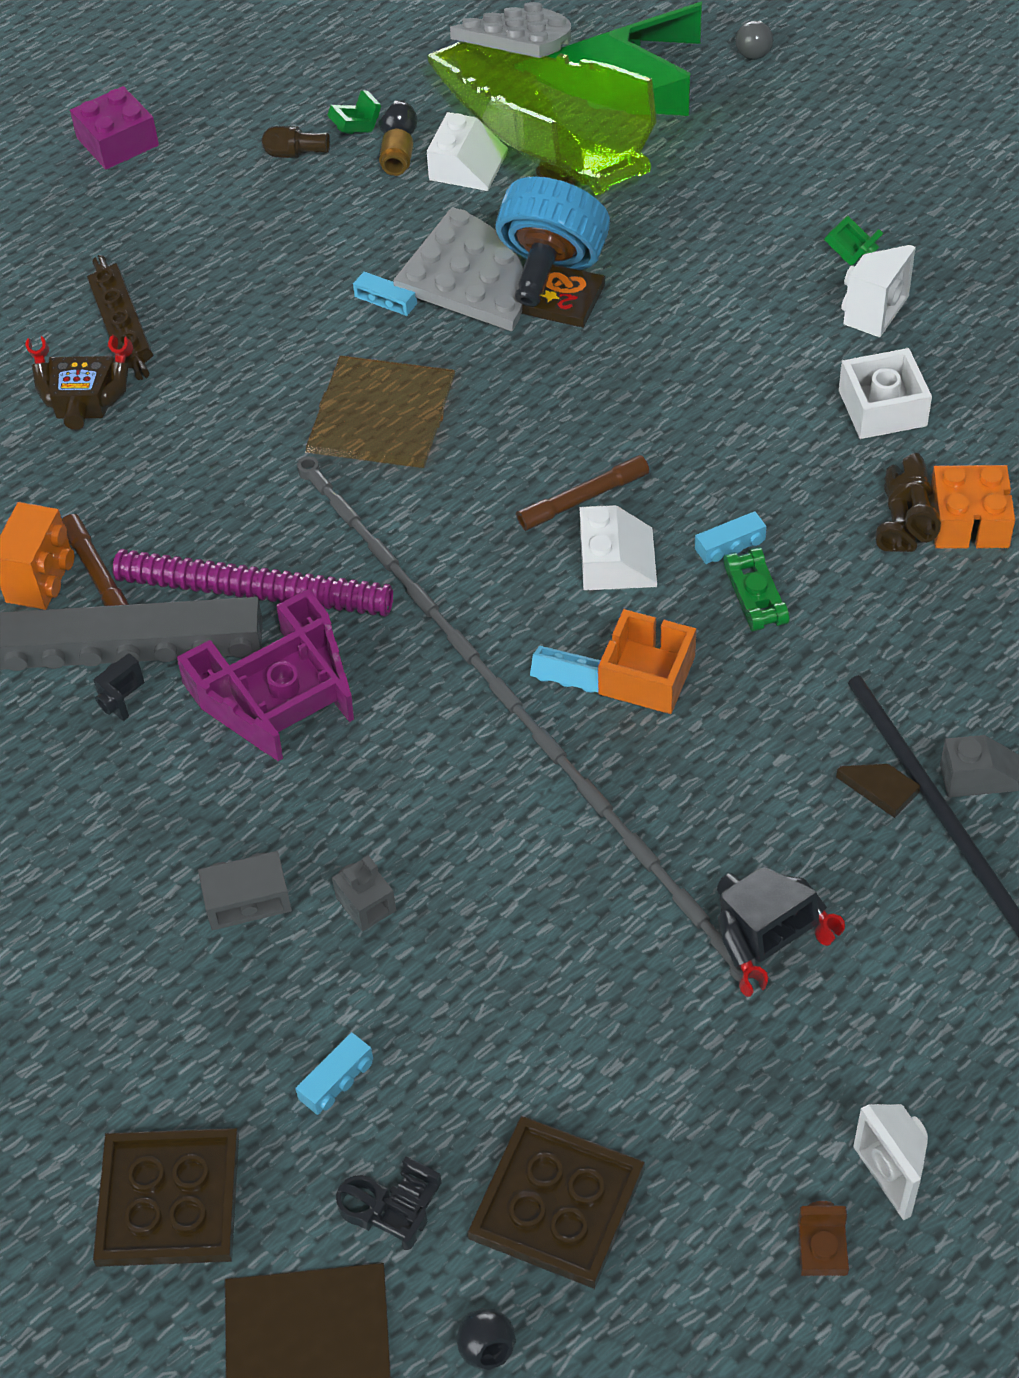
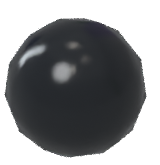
[378,100,418,135]
[456,1308,516,1370]

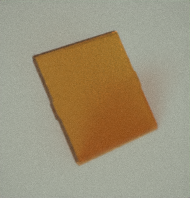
[306,355,455,468]

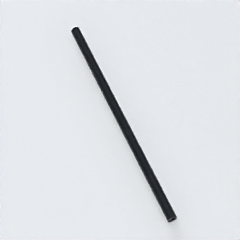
[848,675,1019,938]

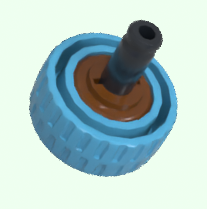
[495,177,610,307]

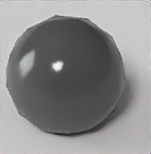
[735,20,773,60]

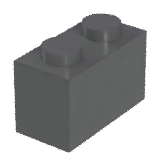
[198,851,292,930]

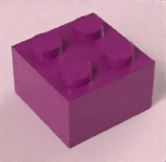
[70,86,159,170]

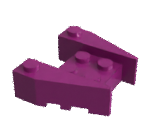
[177,588,354,761]

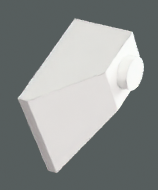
[853,1104,928,1220]

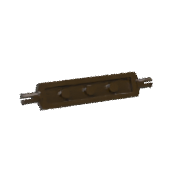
[87,255,154,380]

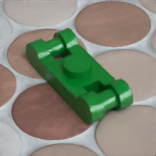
[724,547,789,632]

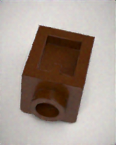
[798,1201,849,1276]

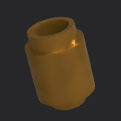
[379,129,413,176]

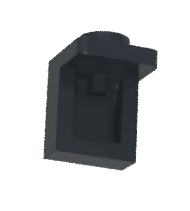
[93,653,145,721]

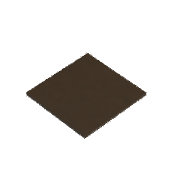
[225,1263,391,1378]

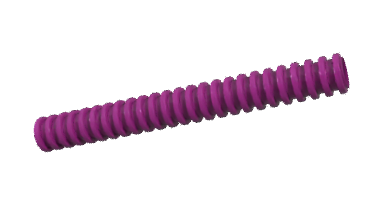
[113,549,393,617]

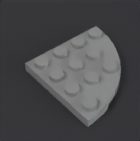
[450,2,571,58]
[394,207,523,331]

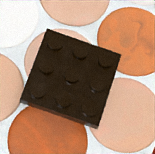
[468,1116,645,1289]
[93,1128,239,1267]

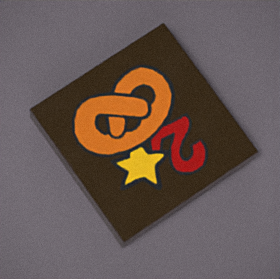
[522,264,605,328]

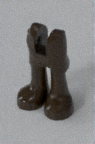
[875,453,941,552]

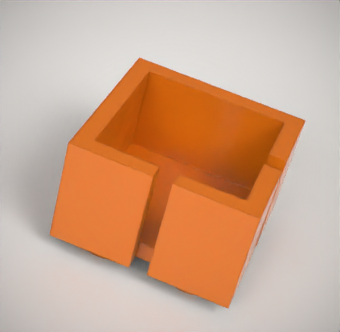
[929,465,1015,548]
[0,502,74,610]
[598,609,696,714]

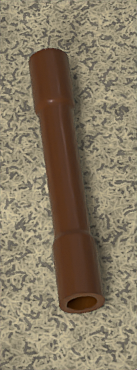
[516,455,649,531]
[62,514,129,606]

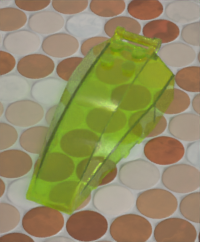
[427,41,656,196]

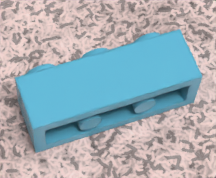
[353,272,417,316]
[695,511,766,564]
[530,646,601,693]
[295,1032,373,1115]

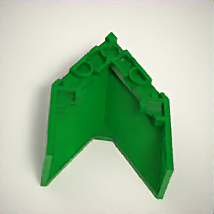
[516,1,702,116]

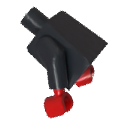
[717,868,845,997]

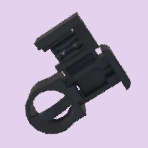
[336,1156,442,1250]

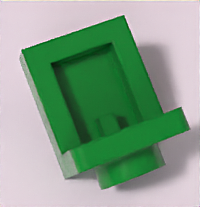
[327,90,381,134]
[823,215,884,266]

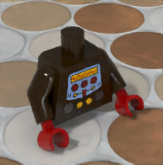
[25,335,133,430]

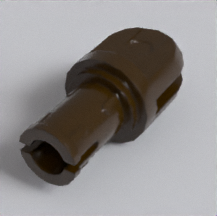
[261,126,330,158]

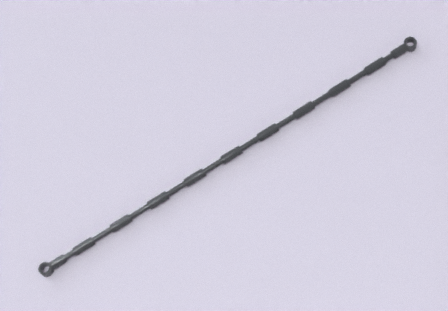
[297,456,755,981]

